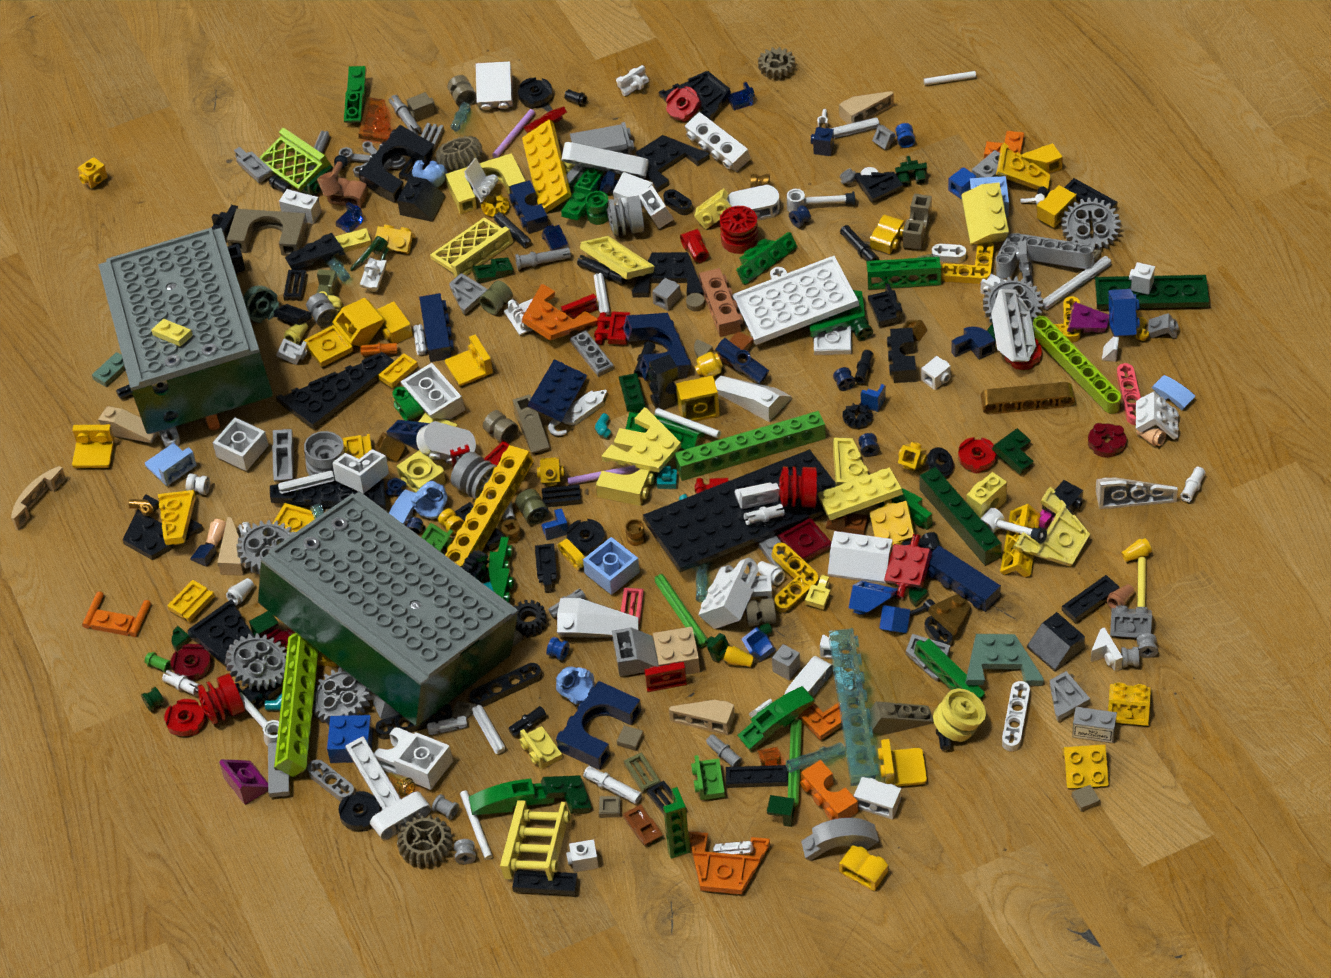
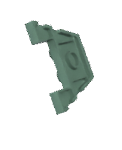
[965,634,1044,686]

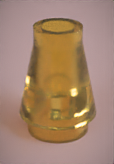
[387,772,416,796]

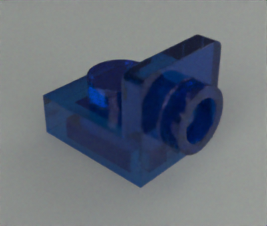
[728,82,755,111]
[336,202,363,233]
[541,225,568,251]

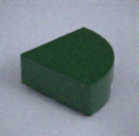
[909,587,929,607]
[171,626,191,651]

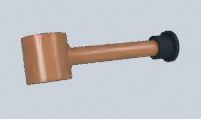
[317,155,348,196]

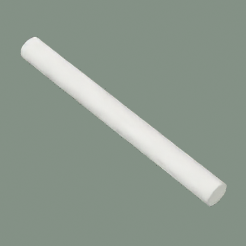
[655,408,721,438]
[460,790,493,860]

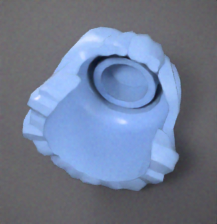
[412,160,447,187]
[411,481,448,520]
[556,667,595,705]

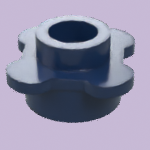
[386,478,406,496]
[405,517,426,533]

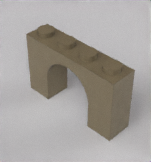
[227,209,308,256]

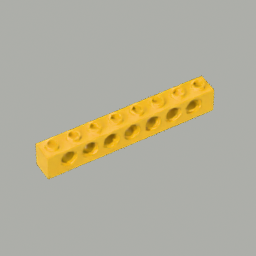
[445,445,534,566]

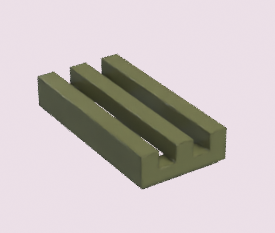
[624,752,661,794]

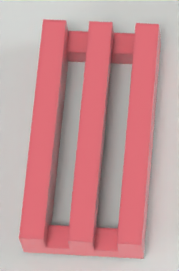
[621,588,644,624]

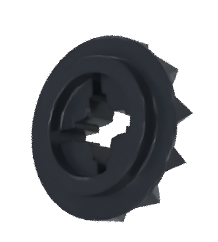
[842,403,873,428]
[926,447,954,477]

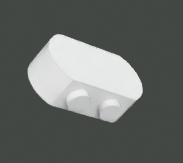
[727,185,780,221]
[416,421,476,464]

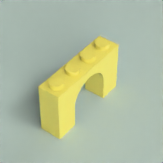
[445,153,525,214]
[596,428,655,506]

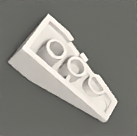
[715,376,792,422]
[1096,477,1178,509]

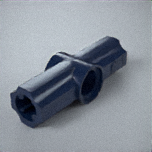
[715,338,769,384]

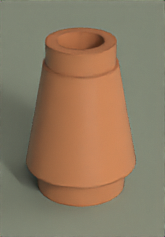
[1107,584,1135,608]

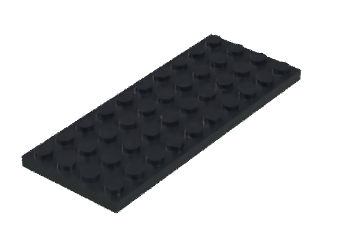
[643,449,836,573]

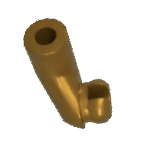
[129,499,153,516]

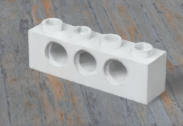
[685,112,751,172]

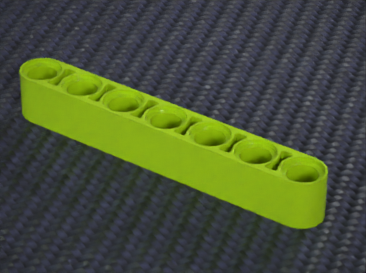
[1033,316,1121,414]

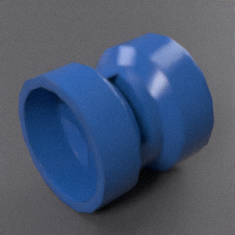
[895,123,915,148]

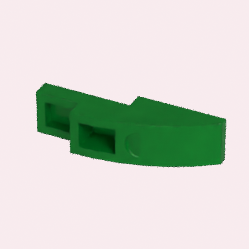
[344,66,367,123]
[561,168,603,220]
[878,488,932,530]
[489,537,514,603]
[737,686,815,752]
[468,778,554,815]

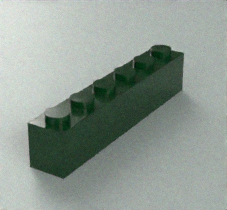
[919,467,1002,566]

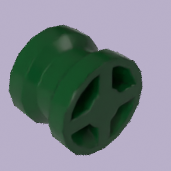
[851,317,873,341]
[141,687,165,712]

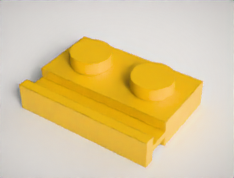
[343,434,372,459]
[167,580,215,623]

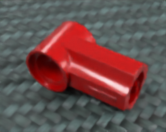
[680,229,709,263]

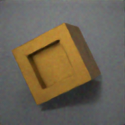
[374,432,406,461]

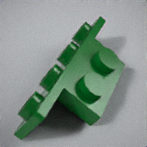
[736,232,797,284]

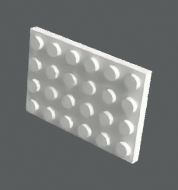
[733,256,859,345]

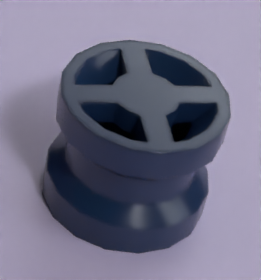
[789,205,811,228]
[833,367,855,391]
[858,433,880,457]

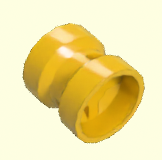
[438,508,464,535]

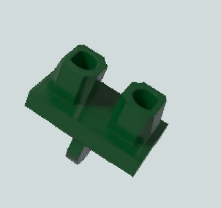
[895,156,927,186]

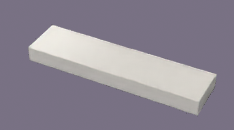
[345,736,401,810]

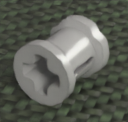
[432,794,459,820]

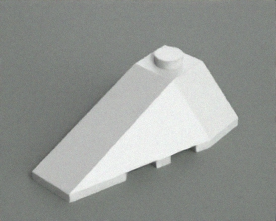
[557,598,639,638]

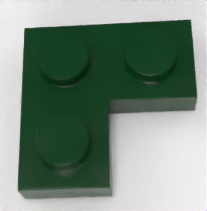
[992,428,1034,474]
[541,775,592,814]

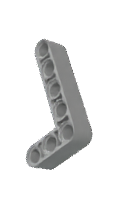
[996,233,1094,278]

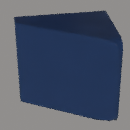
[190,544,217,567]

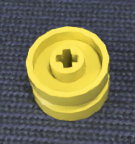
[933,688,986,742]

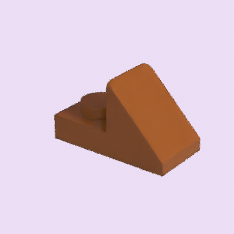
[826,513,868,535]

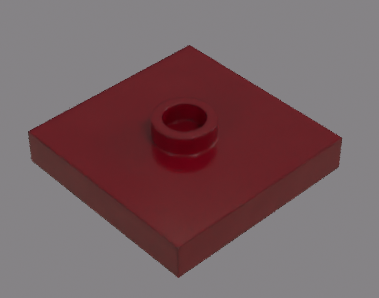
[778,518,832,562]

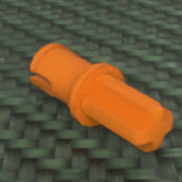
[360,342,397,356]

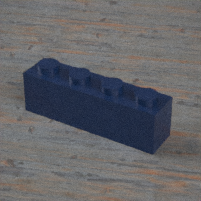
[419,293,454,362]
[926,546,1001,612]

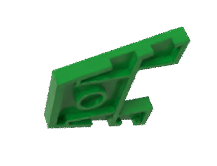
[810,290,865,337]

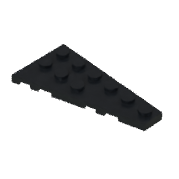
[276,352,394,429]
[270,476,386,511]
[188,599,282,700]

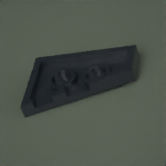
[285,232,345,270]

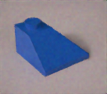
[848,581,898,614]

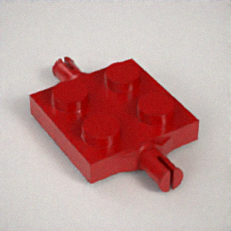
[884,534,932,599]

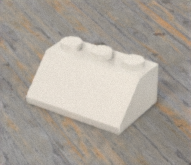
[401,363,465,420]
[828,531,893,584]

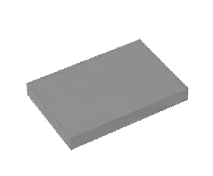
[570,125,627,151]

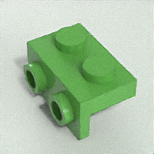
[421,523,453,553]
[691,755,725,800]

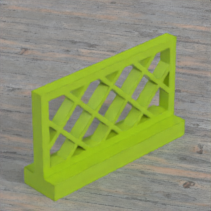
[259,128,332,192]

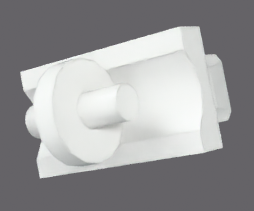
[616,65,649,96]
[360,258,387,292]

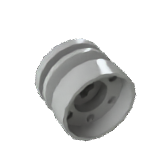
[607,195,644,236]
[304,431,344,476]
[451,452,497,500]

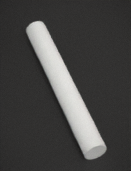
[924,71,976,85]

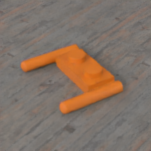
[82,591,151,637]

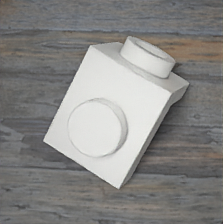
[276,339,307,365]

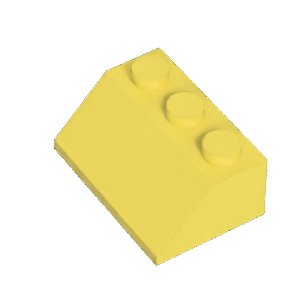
[961,182,1009,245]

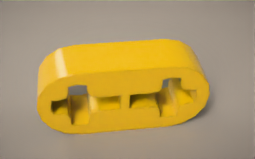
[557,539,585,570]

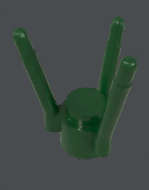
[350,236,389,271]

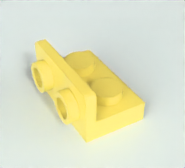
[694,188,732,229]
[519,726,563,770]

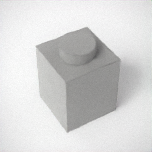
[652,278,681,311]
[772,644,800,680]

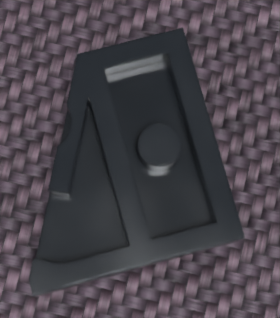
[854,172,903,203]

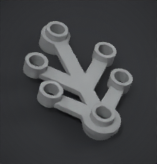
[339,141,406,178]

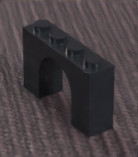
[359,125,435,203]

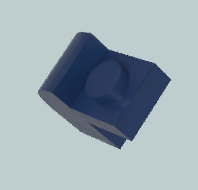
[951,326,995,360]

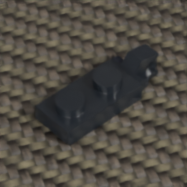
[535,543,557,592]

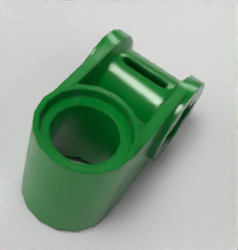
[392,387,424,421]

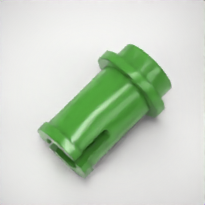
[144,652,171,672]

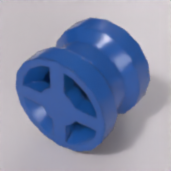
[546,637,570,661]

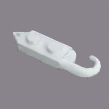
[548,390,607,436]

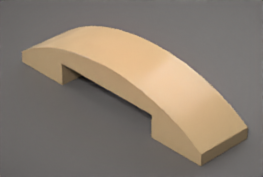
[11,466,66,530]

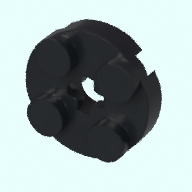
[518,77,552,109]
[566,519,605,556]
[338,791,380,831]

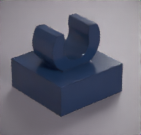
[599,171,618,194]

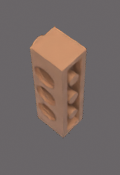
[699,268,743,337]

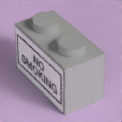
[1072,707,1117,743]

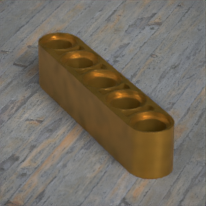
[980,382,1075,414]

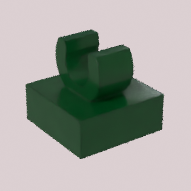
[705,633,729,662]

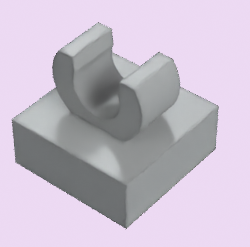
[872,125,896,149]

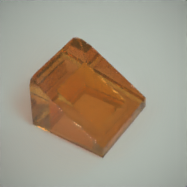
[757,747,781,766]

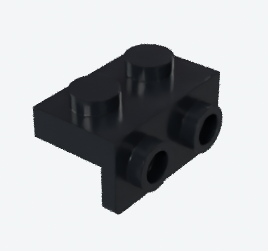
[868,284,902,327]
[1042,480,1084,516]

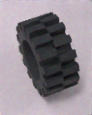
[514,600,547,638]

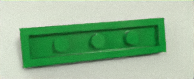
[866,257,941,290]
[625,410,705,449]
[914,638,985,700]
[663,787,690,859]

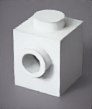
[1129,262,1155,294]
[921,356,951,390]
[566,840,598,872]

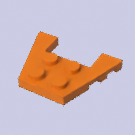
[522,284,597,340]
[689,831,770,895]

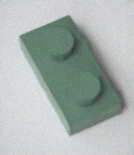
[92,352,126,387]

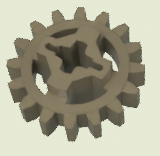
[758,47,795,79]

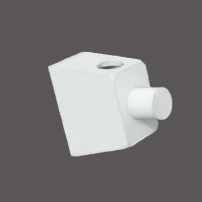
[613,172,653,207]

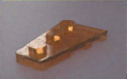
[358,97,391,142]

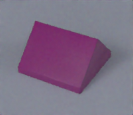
[219,759,268,805]

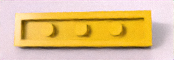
[1000,504,1040,578]

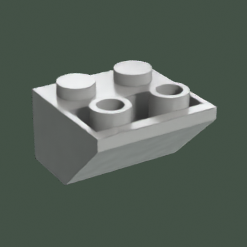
[612,627,658,676]

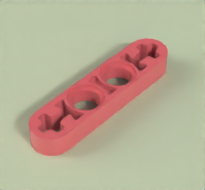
[1117,363,1141,425]

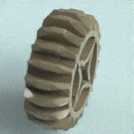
[436,136,483,171]
[397,814,453,868]

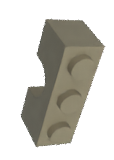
[903,194,932,250]

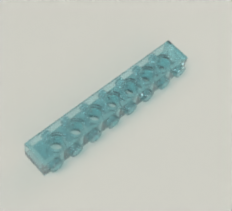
[829,628,879,786]

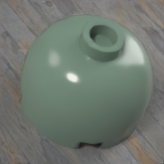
[243,285,279,323]

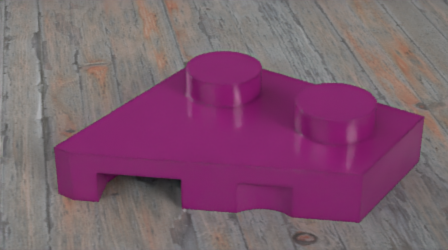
[1067,302,1109,333]

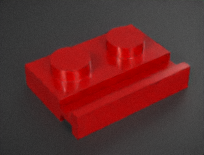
[644,662,687,692]

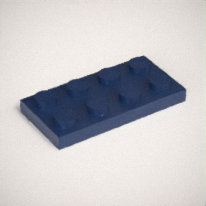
[528,359,587,422]

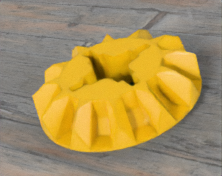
[481,193,509,217]

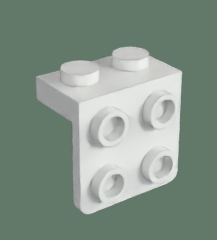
[1136,391,1179,440]

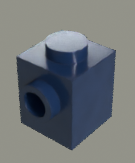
[811,127,834,156]

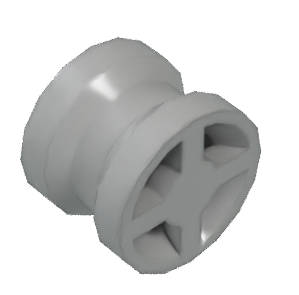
[1137,633,1158,658]
[1121,647,1139,668]
[454,839,476,864]

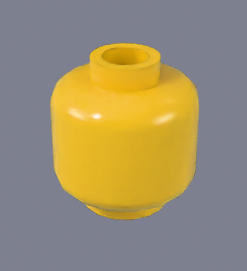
[694,352,723,377]

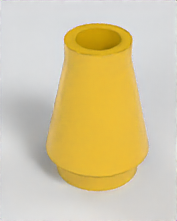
[1121,538,1152,562]
[723,645,754,668]

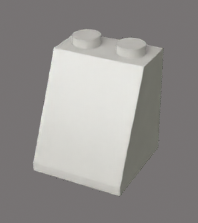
[476,62,513,110]

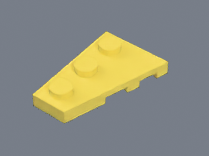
[833,438,868,486]

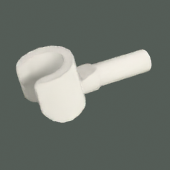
[817,109,828,128]
[1020,194,1045,205]

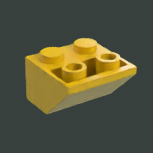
[332,298,385,347]

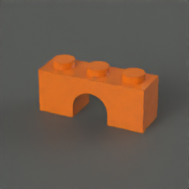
[800,760,858,820]

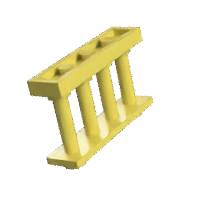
[500,800,571,881]

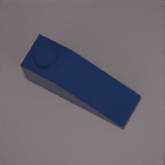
[386,420,430,451]

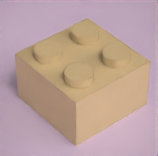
[653,627,700,675]

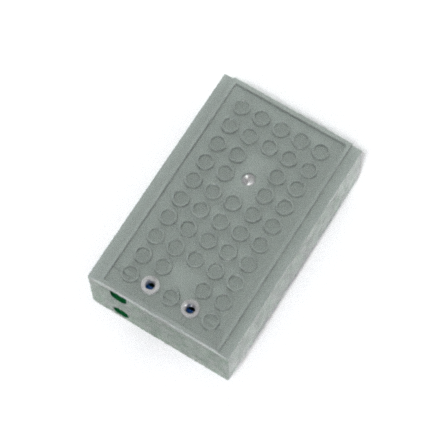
[98,227,273,434]
[258,491,518,726]

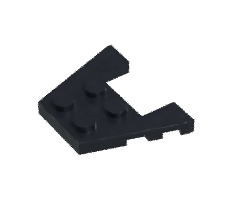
[658,71,731,120]
[636,135,710,193]
[632,252,703,298]
[122,494,203,560]

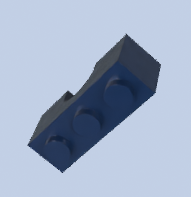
[508,180,549,234]

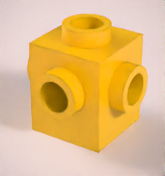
[77,157,108,188]
[898,442,927,471]
[537,457,565,486]

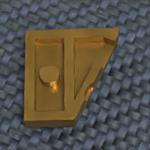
[928,594,971,636]

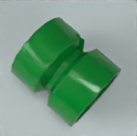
[585,191,609,225]

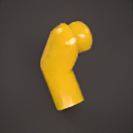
[1135,317,1149,341]

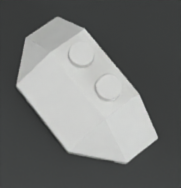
[991,289,1036,362]

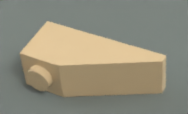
[839,91,894,124]
[98,406,159,443]
[217,517,245,575]
[669,700,735,735]

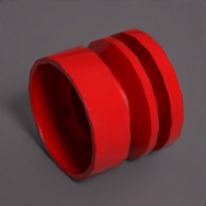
[720,206,758,254]
[779,466,817,508]
[197,673,245,725]

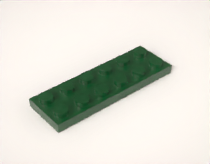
[1095,275,1209,309]

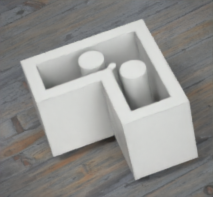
[332,449,389,494]

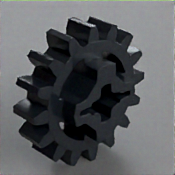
[460,550,489,583]

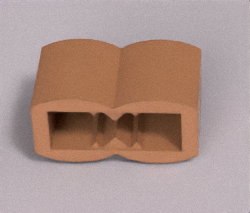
[327,178,368,208]

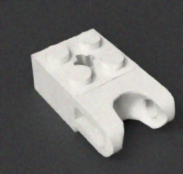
[698,558,758,629]
[374,728,453,790]

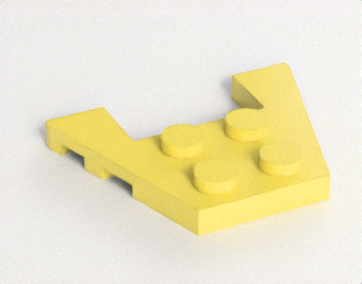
[602,407,681,472]
[1013,487,1090,567]

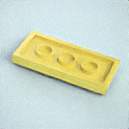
[580,236,655,279]
[817,467,903,520]

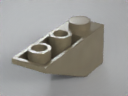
[512,394,550,454]
[865,701,934,734]

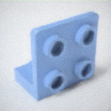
[145,443,197,486]

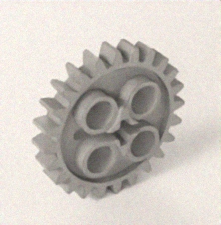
[1061,198,1121,251]
[983,276,1043,326]
[236,520,296,575]
[225,633,287,691]
[312,667,373,725]

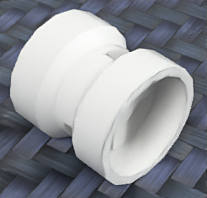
[186,474,210,495]

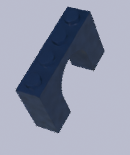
[623,313,691,381]
[556,681,641,770]

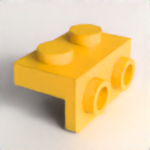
[375,225,416,254]

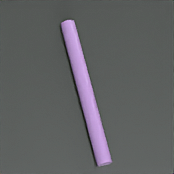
[492,109,535,158]
[567,465,640,485]

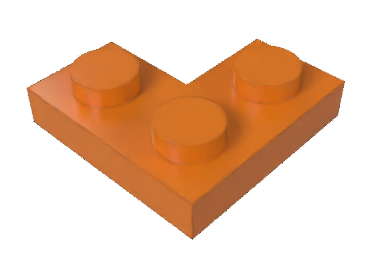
[984,131,1024,159]
[798,702,852,741]

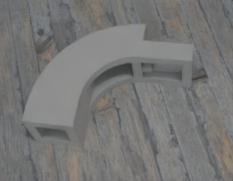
[801,818,879,861]

